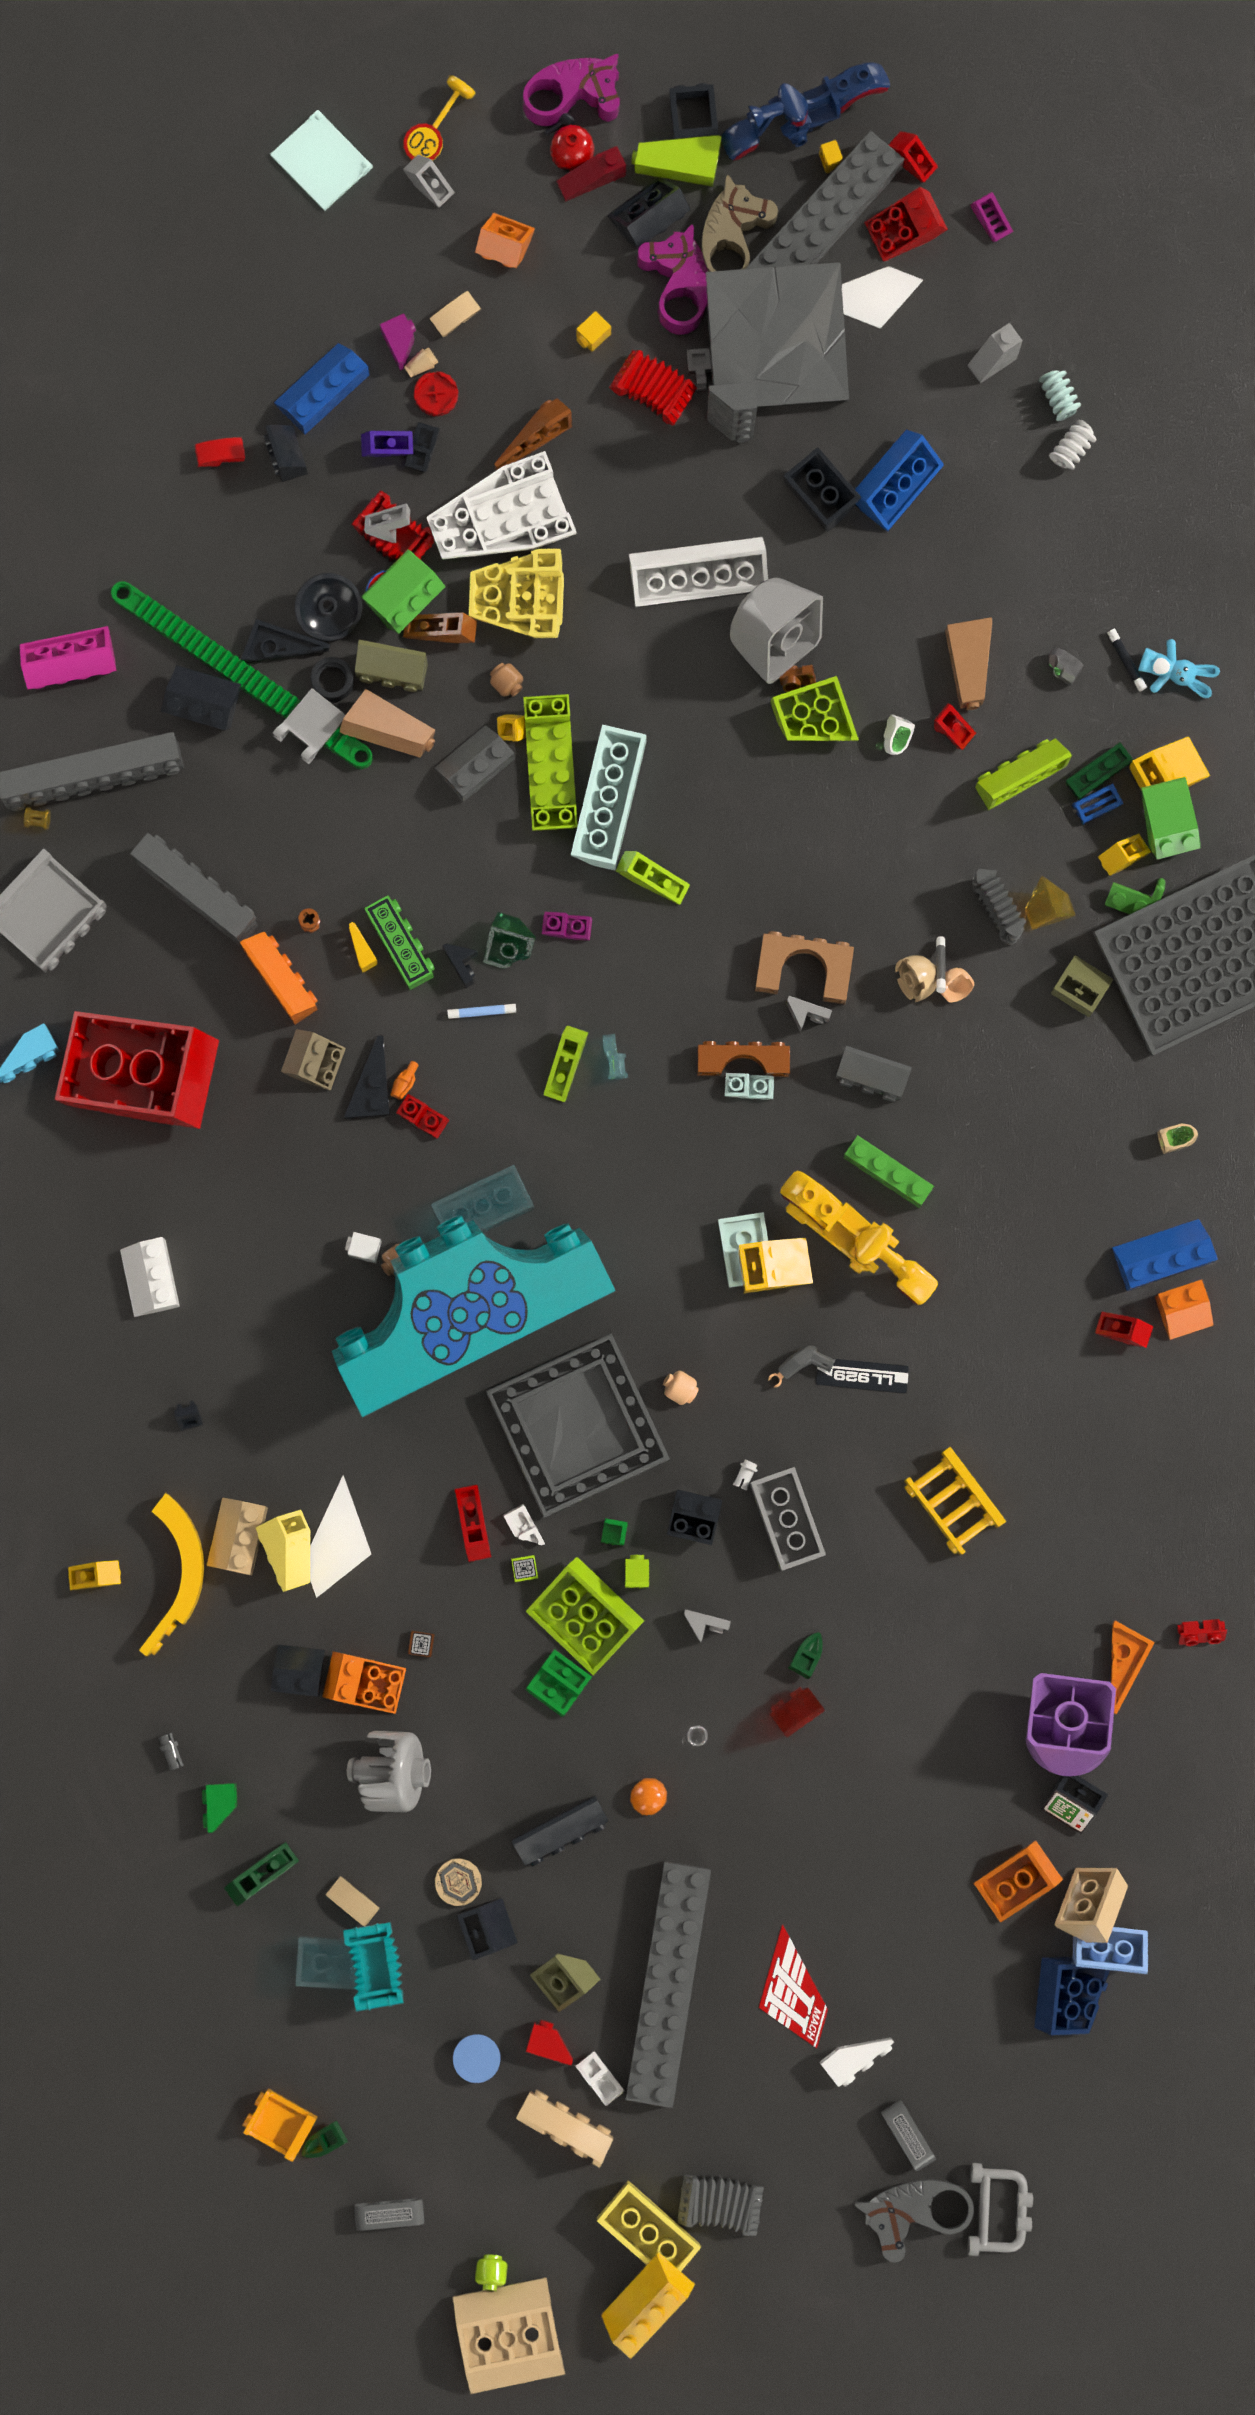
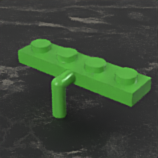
[1105,878,1166,914]

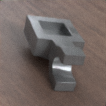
[687,348,711,391]

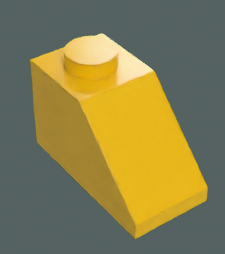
[1098,834,1151,876]
[68,1560,121,1590]

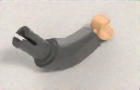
[768,1345,836,1388]

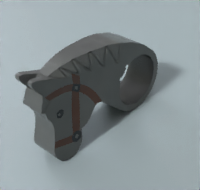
[855,2179,974,2262]

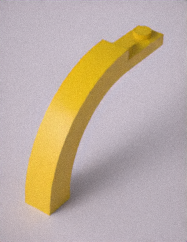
[139,1493,204,1656]

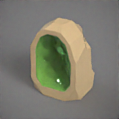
[1157,1123,1198,1154]

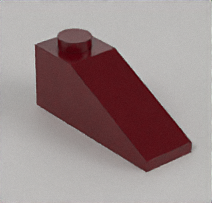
[557,146,626,201]

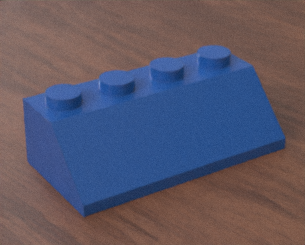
[274,343,369,435]
[855,430,944,531]
[1112,1219,1218,1291]

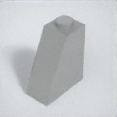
[968,323,1022,384]

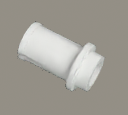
[733,1459,758,1490]

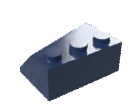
[1034,1957,1113,2035]

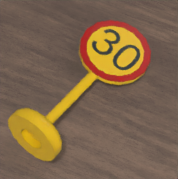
[404,75,475,161]

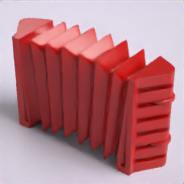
[609,350,697,426]
[351,490,435,562]

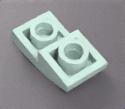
[725,1073,774,1100]

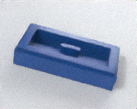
[1072,784,1123,825]

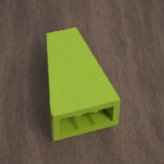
[631,136,721,187]

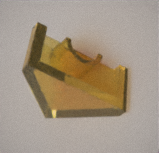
[1025,876,1075,930]

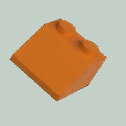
[475,213,535,268]
[1155,1280,1213,1340]

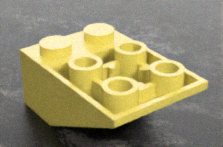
[256,1510,310,1592]

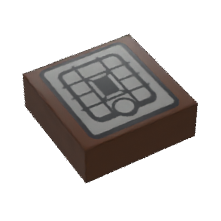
[408,1631,435,1657]

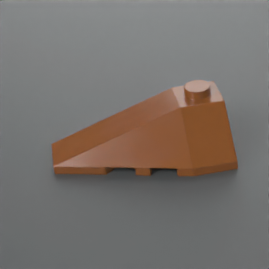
[495,398,572,471]

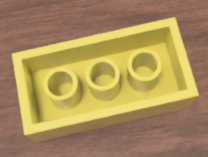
[597,2181,701,2272]

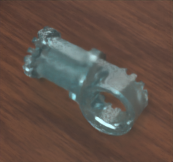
[603,1034,628,1080]

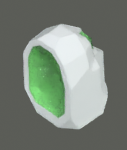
[883,715,915,755]

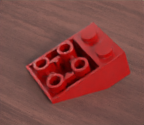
[864,187,948,261]

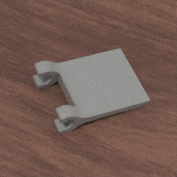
[273,689,345,764]

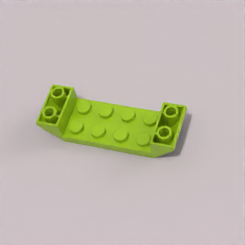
[523,694,578,831]

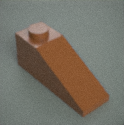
[403,613,477,643]

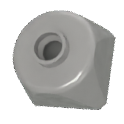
[730,578,823,684]

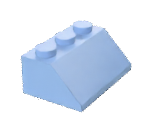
[1073,1927,1148,1974]

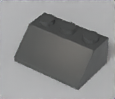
[434,725,515,802]
[835,1046,912,1102]

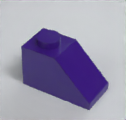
[361,431,413,457]

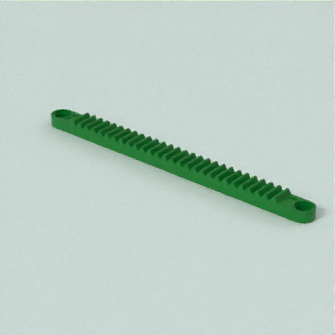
[111,581,373,769]

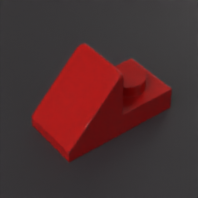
[934,703,976,750]

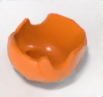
[630,1778,667,1816]

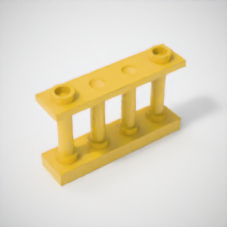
[904,1447,1006,1555]

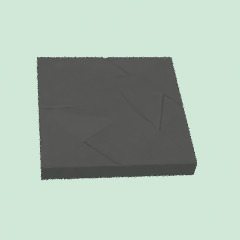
[705,262,849,407]
[486,1333,670,1518]

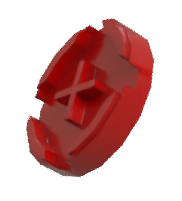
[414,371,458,416]

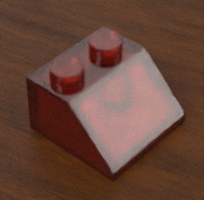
[769,1686,825,1738]

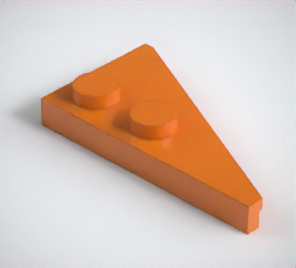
[1111,1621,1155,1714]

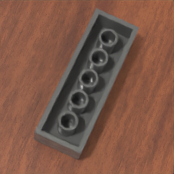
[130,833,258,947]

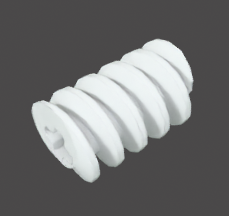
[1049,419,1096,470]

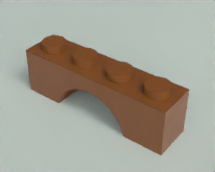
[698,1041,790,1077]

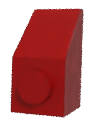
[889,131,938,183]
[1095,1311,1153,1348]
[526,2020,573,2065]

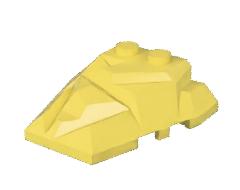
[469,549,564,638]

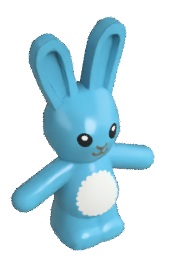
[1138,639,1220,698]

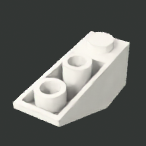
[820,2037,894,2087]

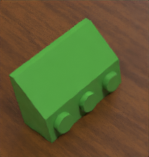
[361,550,446,634]

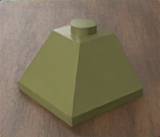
[530,1954,601,2012]

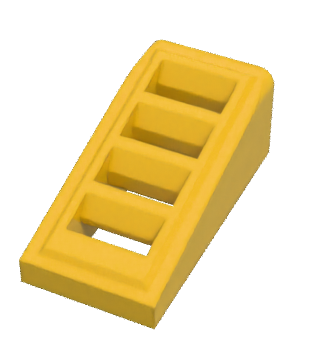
[349,922,378,973]

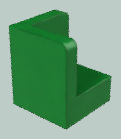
[601,1518,628,1546]

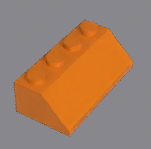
[240,932,318,1025]

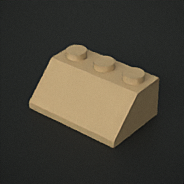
[207,1498,268,1576]
[1055,1868,1128,1943]

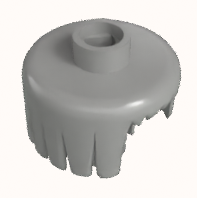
[347,1731,431,1812]

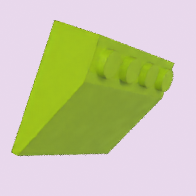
[526,1557,644,1675]

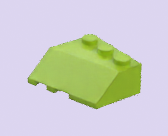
[770,676,859,741]

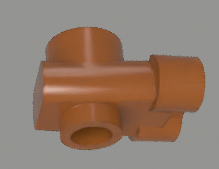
[779,665,816,692]

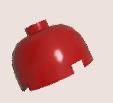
[550,125,594,172]

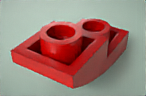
[194,437,245,467]
[396,1094,449,1139]

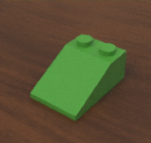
[1141,777,1201,859]

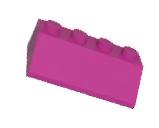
[20,626,116,689]

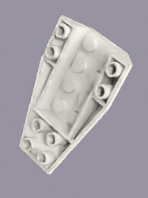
[426,451,577,559]

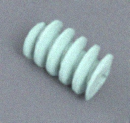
[1039,370,1081,421]

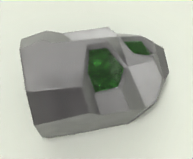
[1048,647,1084,686]

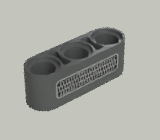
[881,2100,937,2172]
[354,2198,425,2230]

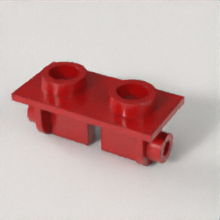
[1177,1619,1227,1646]

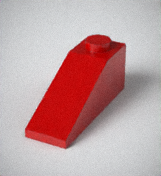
[455,1485,491,1562]

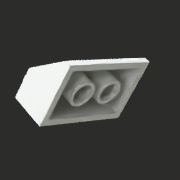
[120,1237,180,1317]

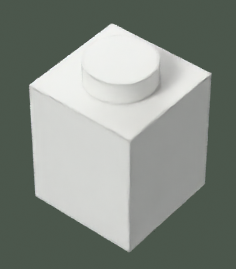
[345,1232,382,1264]

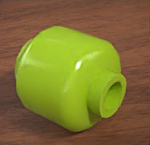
[475,2255,507,2291]

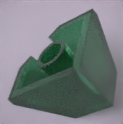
[483,912,536,969]

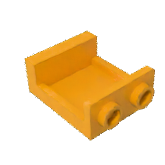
[242,2089,318,2162]

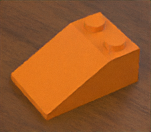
[974,1840,1063,1923]

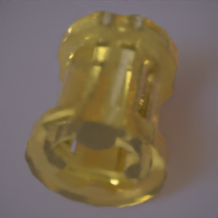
[24,807,51,830]

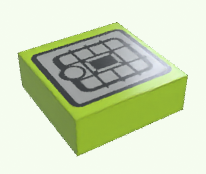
[511,1555,538,1582]

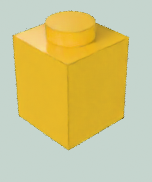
[576,311,611,352]

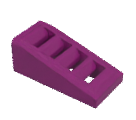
[970,192,1013,243]

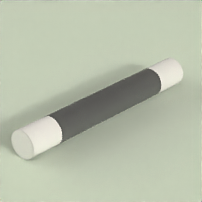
[936,936,946,993]

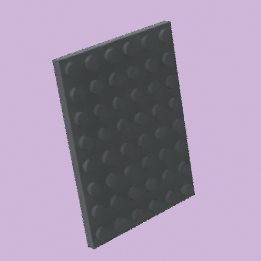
[1093,855,1255,1056]

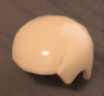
[941,968,974,1003]

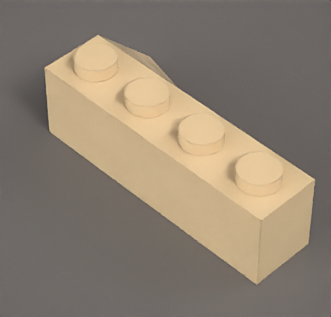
[516,2090,613,2168]

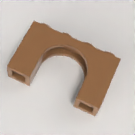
[755,931,854,1005]

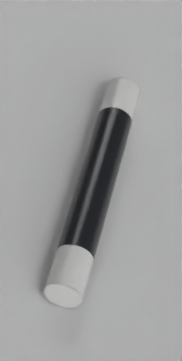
[1107,629,1147,692]

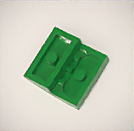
[526,1649,592,1717]

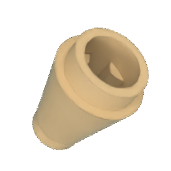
[404,347,438,378]

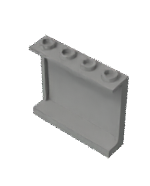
[0,848,107,973]

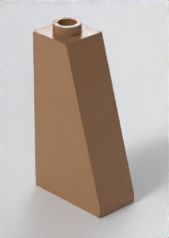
[945,617,992,710]
[340,689,435,758]

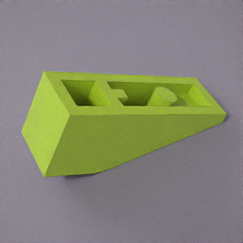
[615,851,690,905]
[543,1025,588,1102]

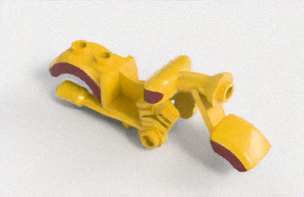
[780,1171,938,1305]

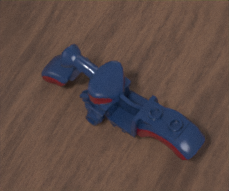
[721,62,890,160]

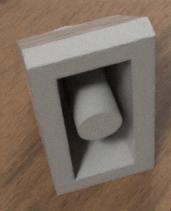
[403,154,455,207]

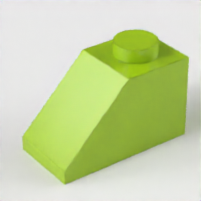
[625,1555,649,1588]

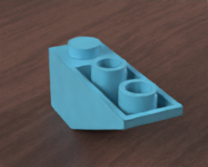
[0,1023,60,1083]

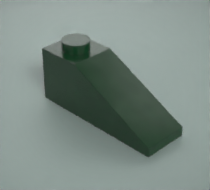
[224,1842,299,1907]

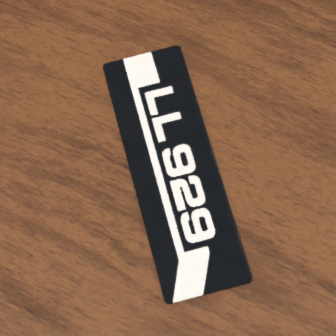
[816,1359,909,1393]

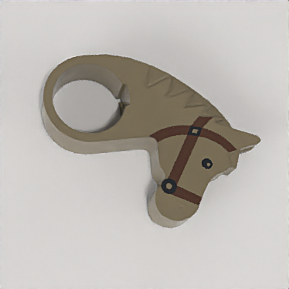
[701,175,778,272]

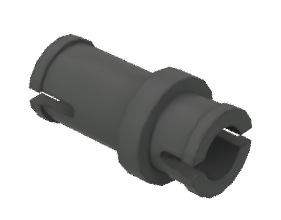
[158,1732,184,1771]

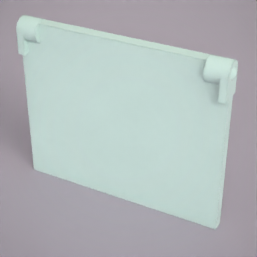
[270,110,373,211]

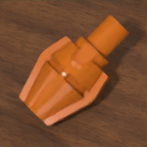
[390,1061,419,1099]

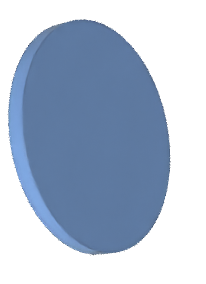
[453,2034,500,2083]

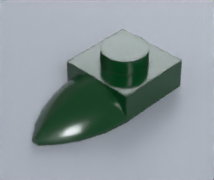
[788,1632,823,1679]
[302,2121,348,2158]

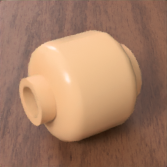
[663,1371,699,1405]

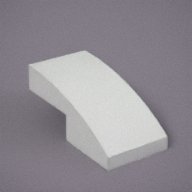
[576,2052,625,2106]

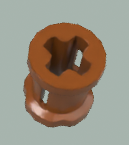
[298,908,320,933]

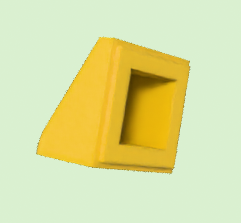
[819,140,843,174]
[497,714,526,741]

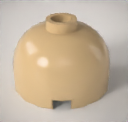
[895,955,936,1002]

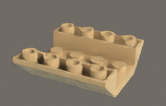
[453,2277,565,2394]

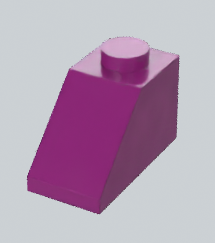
[380,313,416,371]

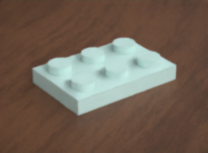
[718,1212,768,1288]

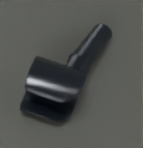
[544,113,575,136]

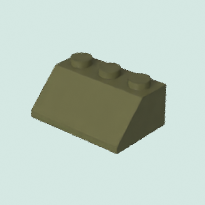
[355,640,428,692]

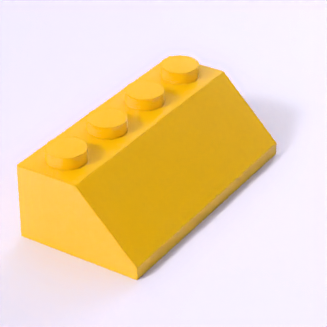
[601,2252,695,2359]

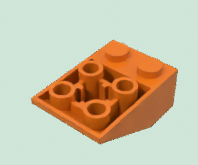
[322,1651,406,1714]

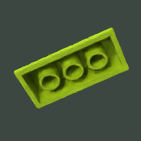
[975,738,1072,810]

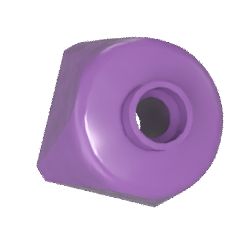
[1026,1673,1116,1776]

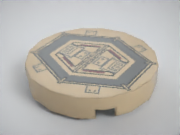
[435,1858,482,1906]

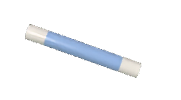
[447,1004,516,1019]

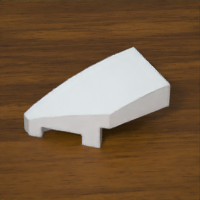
[503,1504,545,1545]

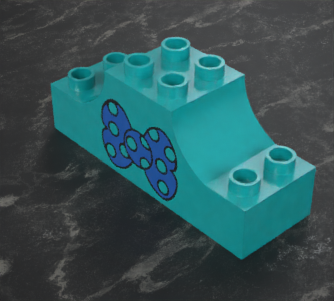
[332,1215,616,1417]

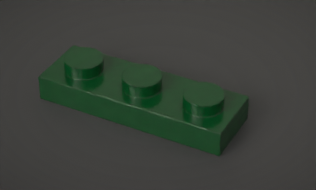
[1065,742,1134,801]

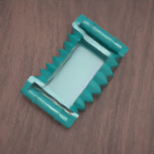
[343,1922,404,2012]

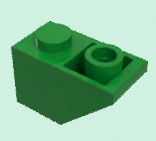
[202,1783,237,1833]

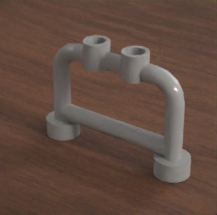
[967,2163,1033,2256]

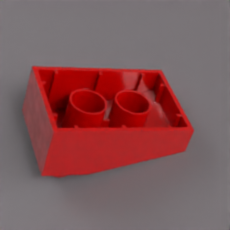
[55,1011,219,1129]

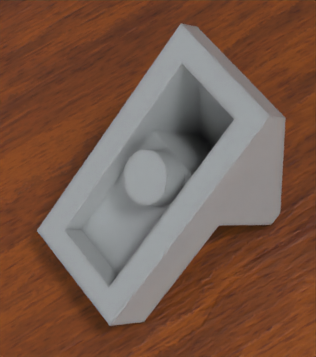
[365,503,410,543]
[786,996,832,1032]
[684,1610,731,1643]

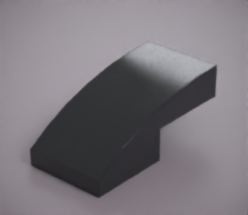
[405,422,441,472]

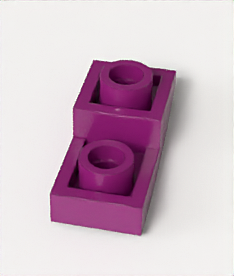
[542,912,592,941]

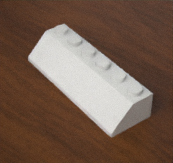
[629,537,768,607]

